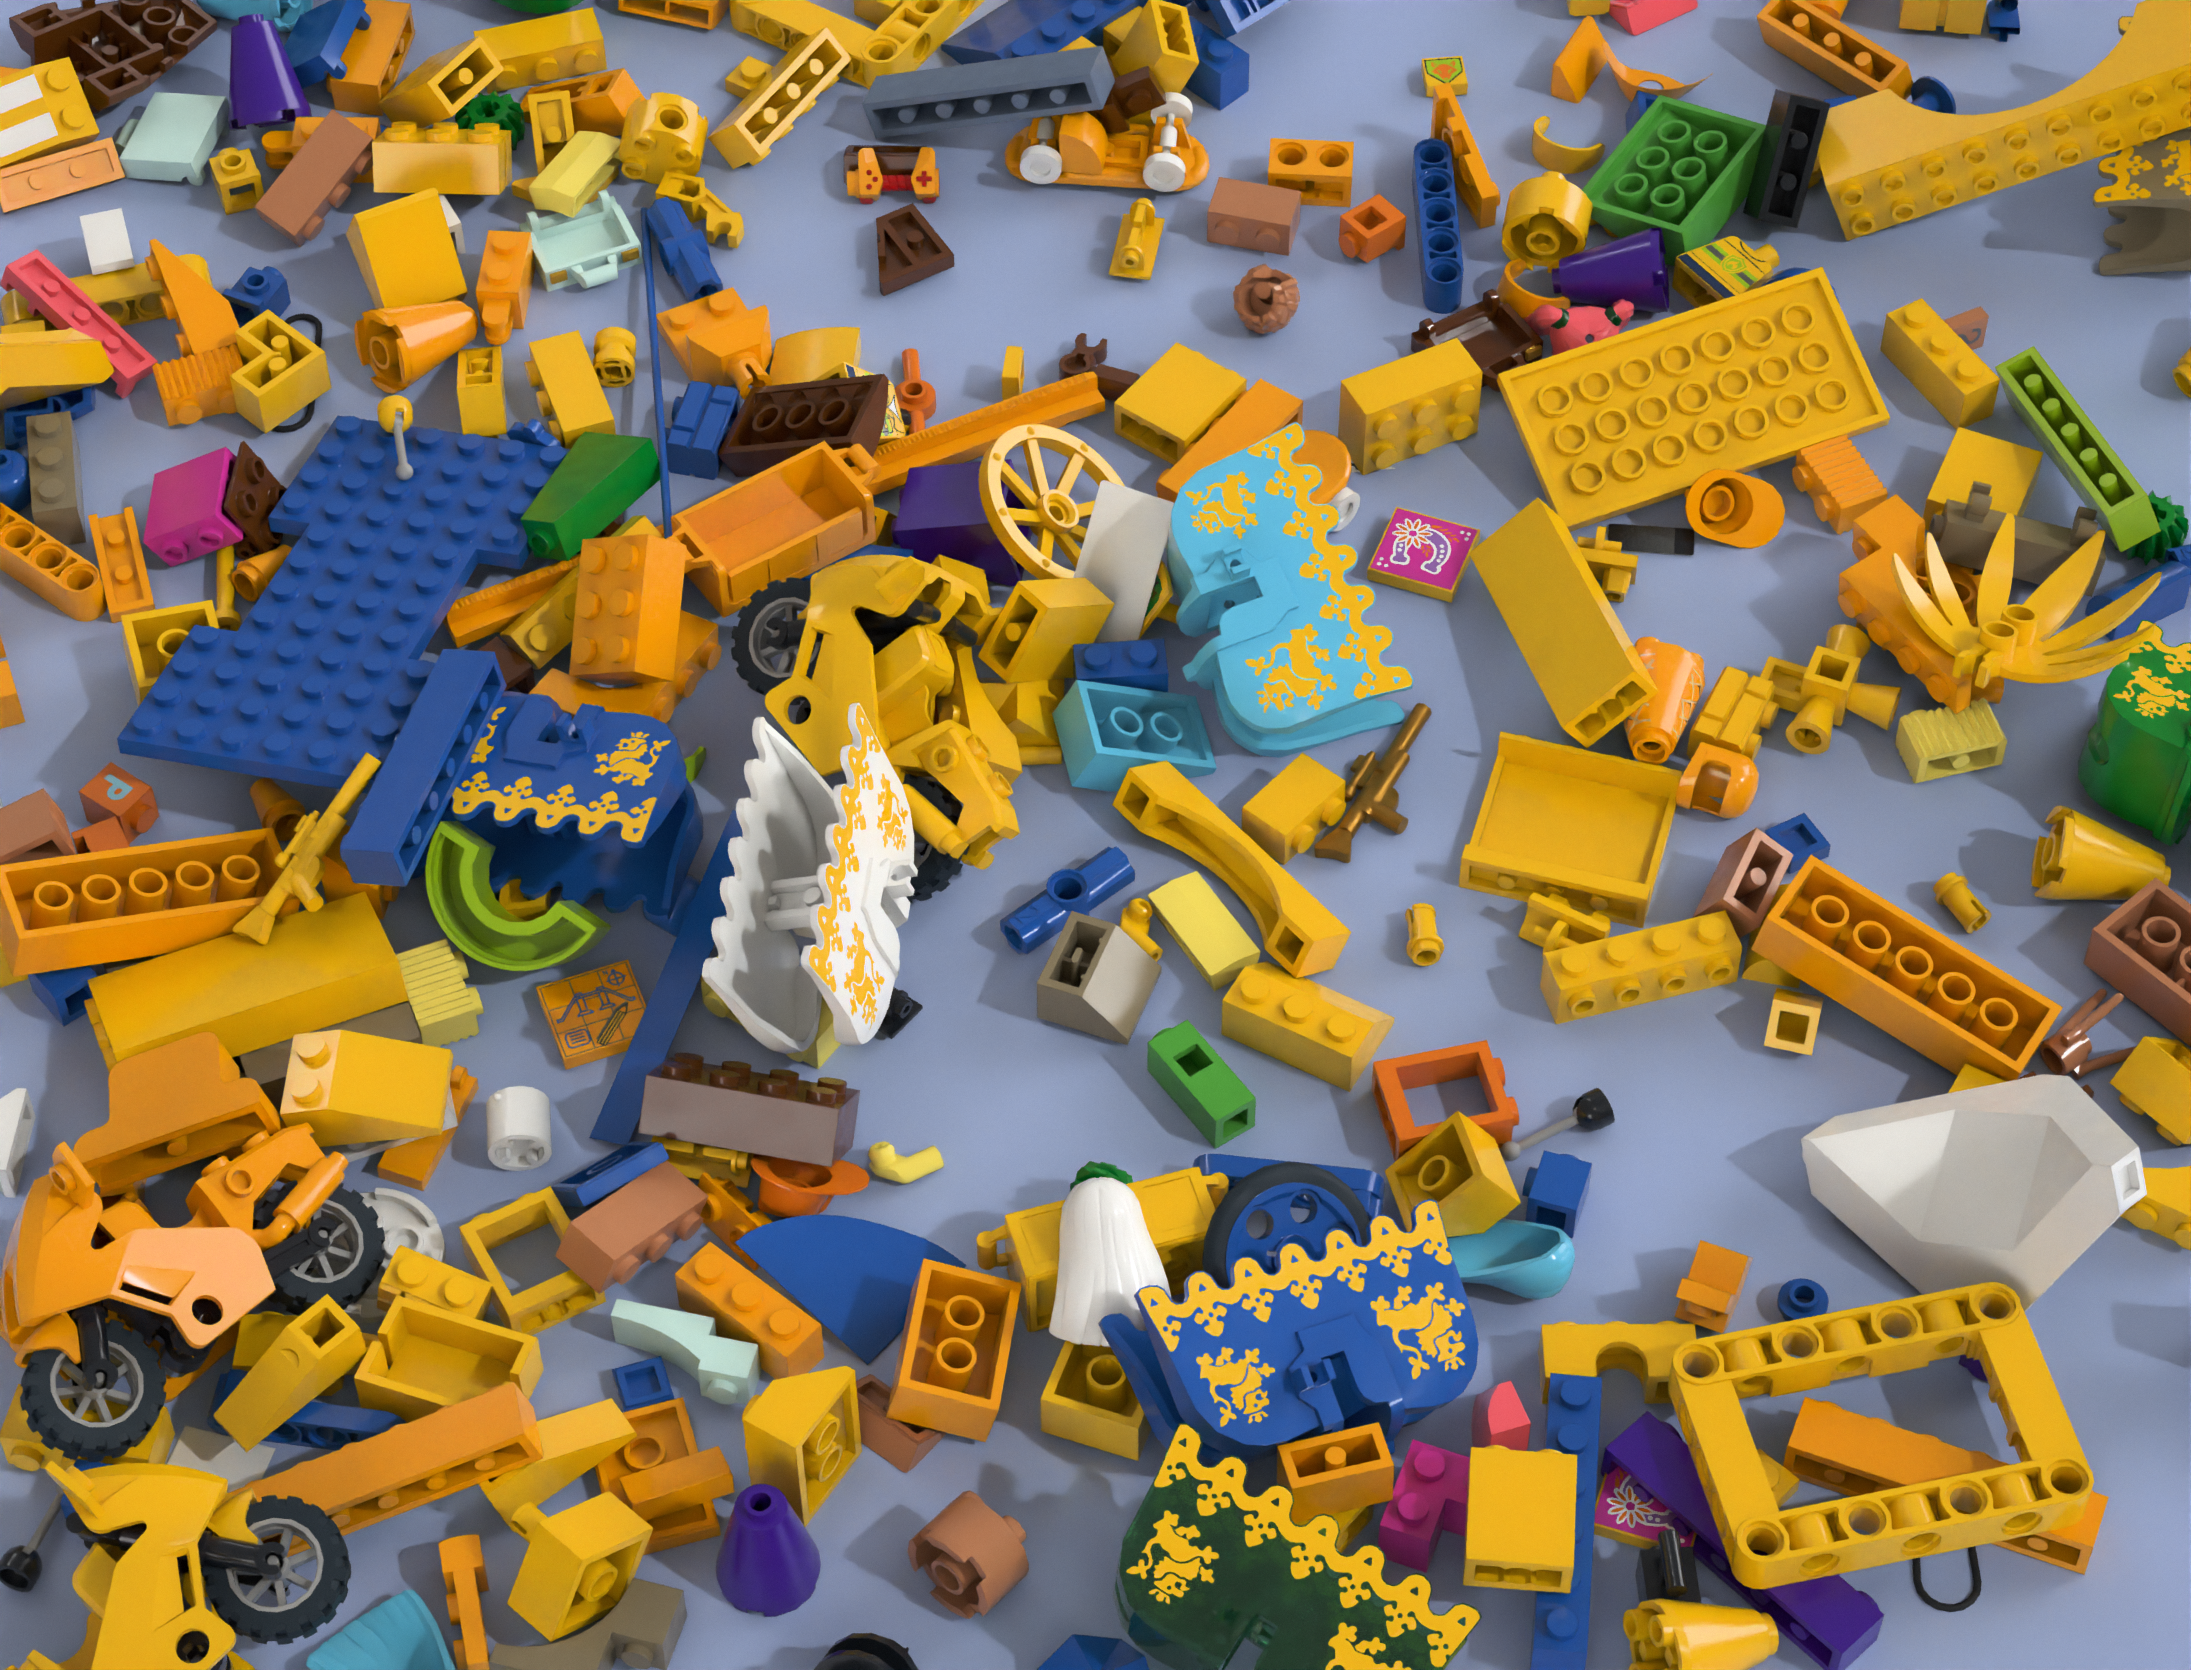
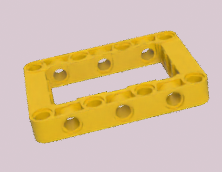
[729,0,985,89]
[1668,1282,2094,1589]

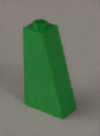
[520,432,660,561]

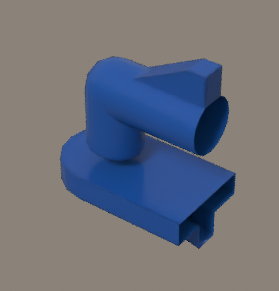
[1986,0,2020,42]

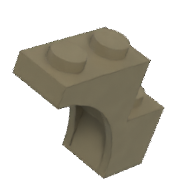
[488,1578,687,1670]

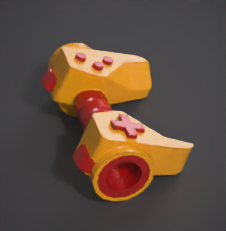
[847,147,940,204]

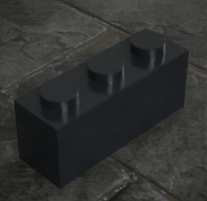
[1743,89,1830,228]

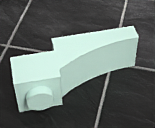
[611,1299,761,1405]

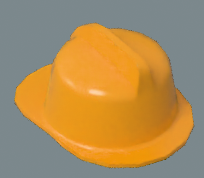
[1684,469,1785,549]

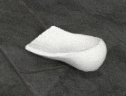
[1049,1177,1172,1347]

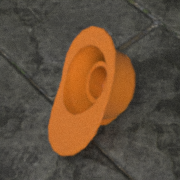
[751,1154,870,1218]

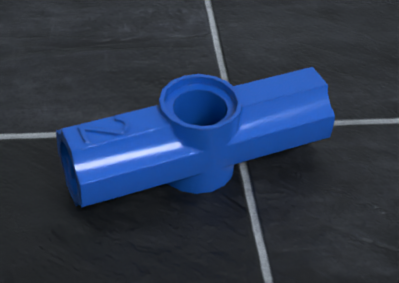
[645,197,723,302]
[1000,846,1135,954]

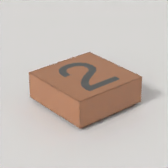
[1944,306,1989,350]

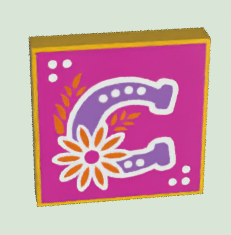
[1367,507,1480,603]
[1594,1466,1697,1549]

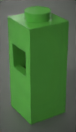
[1147,1019,1256,1149]

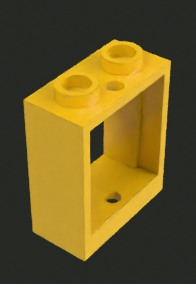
[459,1186,606,1336]

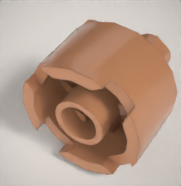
[907,1490,1029,1619]

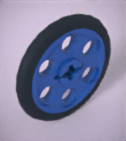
[1202,1162,1369,1289]

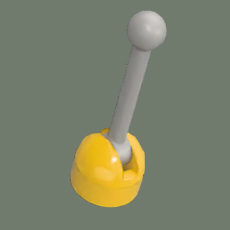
[377,395,413,480]

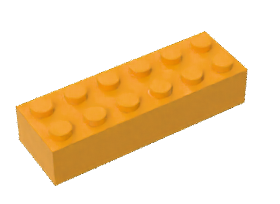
[0,827,301,977]
[1751,855,2063,1081]

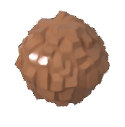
[1233,264,1300,334]

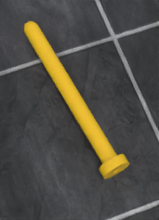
[215,545,242,631]

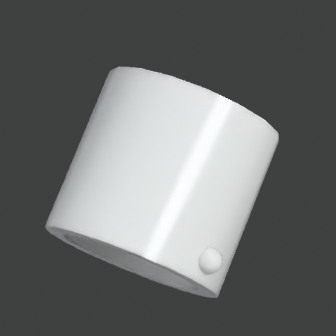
[486,1086,552,1171]

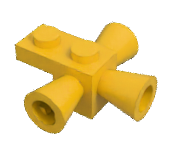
[1760,624,1902,754]

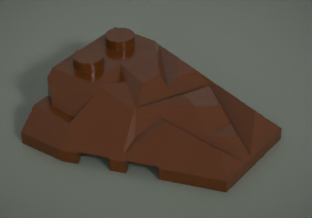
[9,0,217,114]

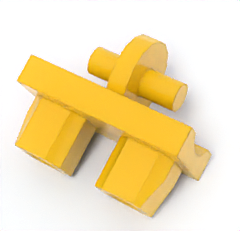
[1577,526,1638,602]
[1518,892,1611,957]

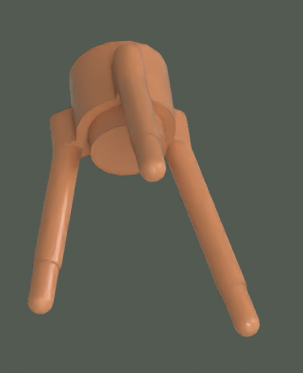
[2039,988,2136,1080]

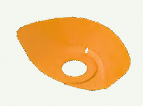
[1602,40,1713,103]

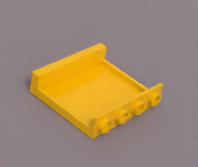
[1459,731,1683,928]

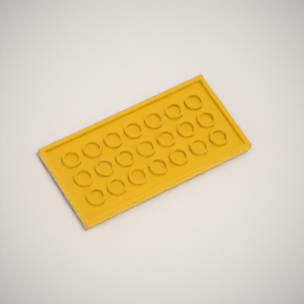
[1497,267,1890,532]

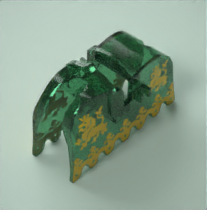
[1113,1423,1482,1670]

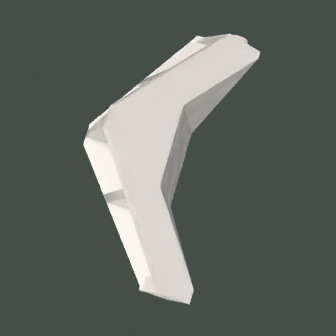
[1801,1074,2147,1319]

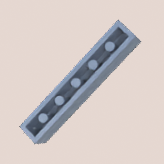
[862,46,1115,138]

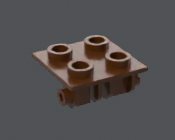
[223,441,287,560]

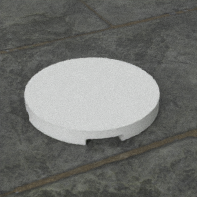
[310,1188,446,1323]

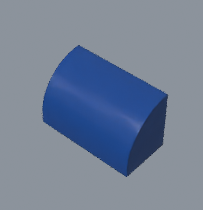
[2085,561,2191,641]

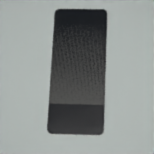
[1608,524,1694,555]

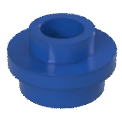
[1777,1278,1829,1321]

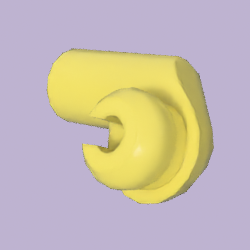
[868,1141,944,1184]

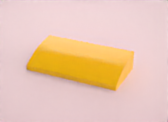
[769,327,861,385]

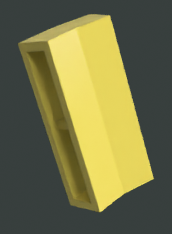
[528,131,622,218]
[1148,871,1261,992]

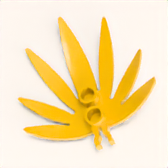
[1891,512,2162,688]

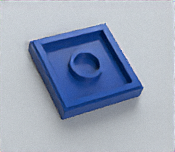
[552,1142,669,1207]

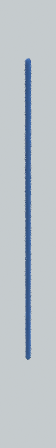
[640,207,673,539]

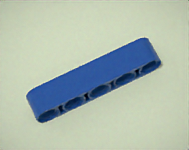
[1412,138,1464,314]

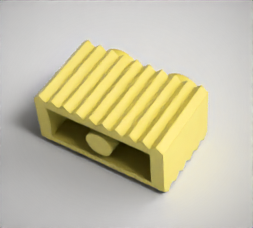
[1895,698,2007,783]
[396,938,484,1047]

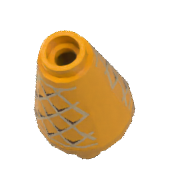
[1623,636,1705,765]

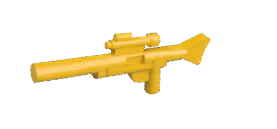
[233,752,382,945]

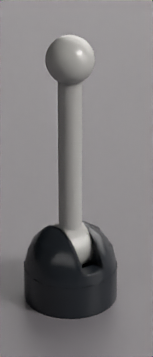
[1501,1088,1615,1161]
[0,1484,64,1592]

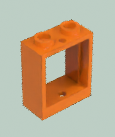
[1371,1040,1519,1161]

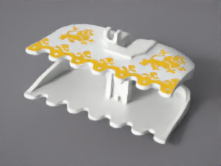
[702,702,918,1054]

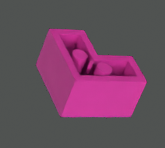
[1378,1439,1470,1573]

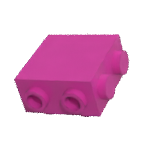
[143,447,244,567]

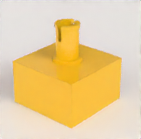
[507,1491,653,1642]

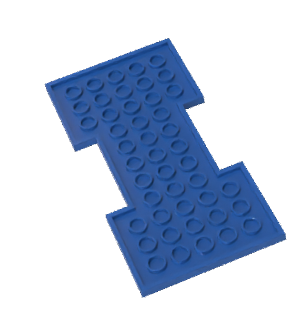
[117,415,570,794]

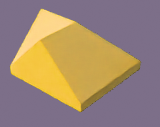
[978,678,1064,753]

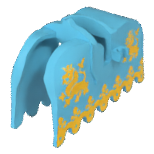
[1167,422,1414,758]

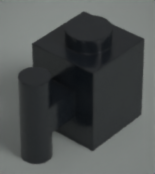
[1635,1529,1701,1603]

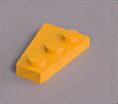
[1430,82,1500,229]

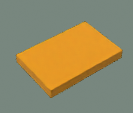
[594,1397,721,1555]

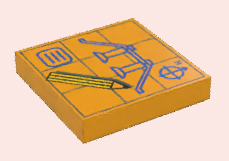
[536,959,647,1070]

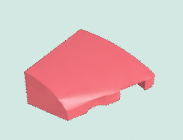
[1471,1381,1531,1451]

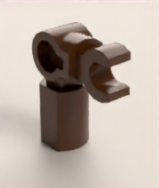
[1059,333,1140,401]

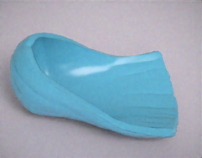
[1447,1219,1575,1300]
[306,1589,456,1670]

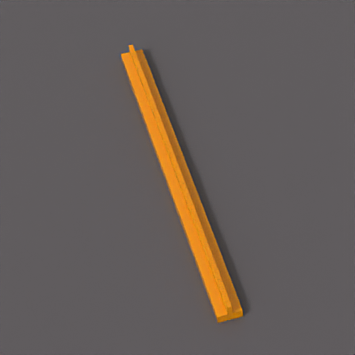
[442,371,1105,648]

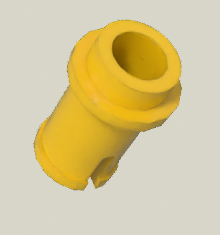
[1933,872,1992,934]
[1405,903,1444,966]

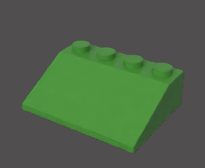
[1582,95,1766,267]

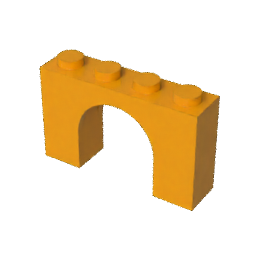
[529,610,722,724]

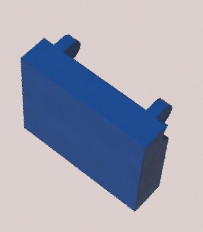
[284,0,372,89]

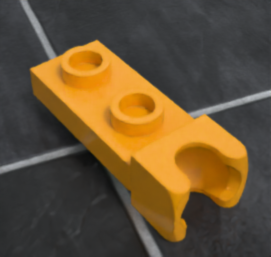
[438,1534,490,1670]

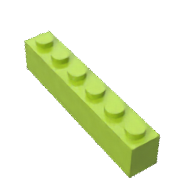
[1995,346,2161,552]

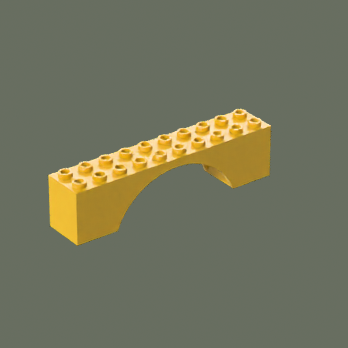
[1817,0,2191,241]

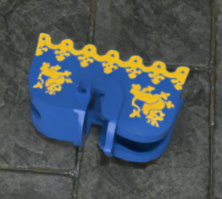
[410,691,703,922]
[1098,1199,1479,1472]

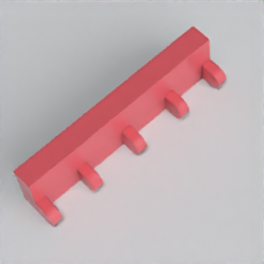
[0,249,158,399]

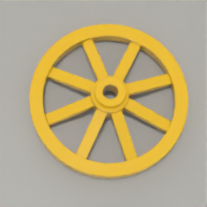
[978,424,1125,580]

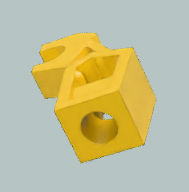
[655,171,744,249]

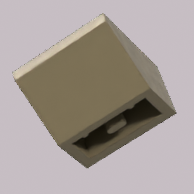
[1037,911,1162,1045]

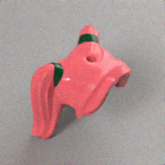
[1524,299,1634,356]

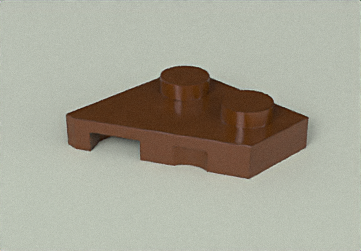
[876,203,954,296]

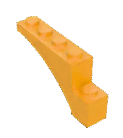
[1837,494,1972,714]

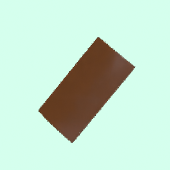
[717,374,889,477]

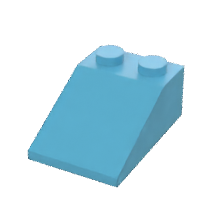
[1052,680,1217,792]

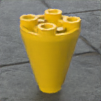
[1623,1598,1779,1670]

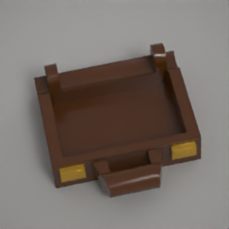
[1411,289,1544,392]

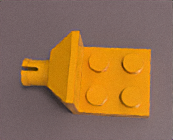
[656,287,773,400]

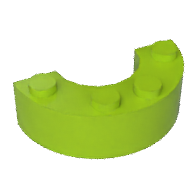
[425,821,612,971]

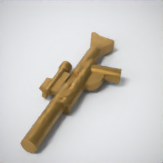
[1314,703,1432,863]

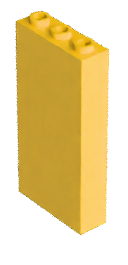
[84,891,409,1074]

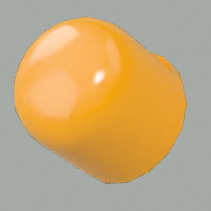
[1675,742,1759,819]

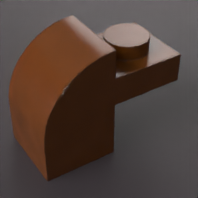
[1086,57,1167,133]

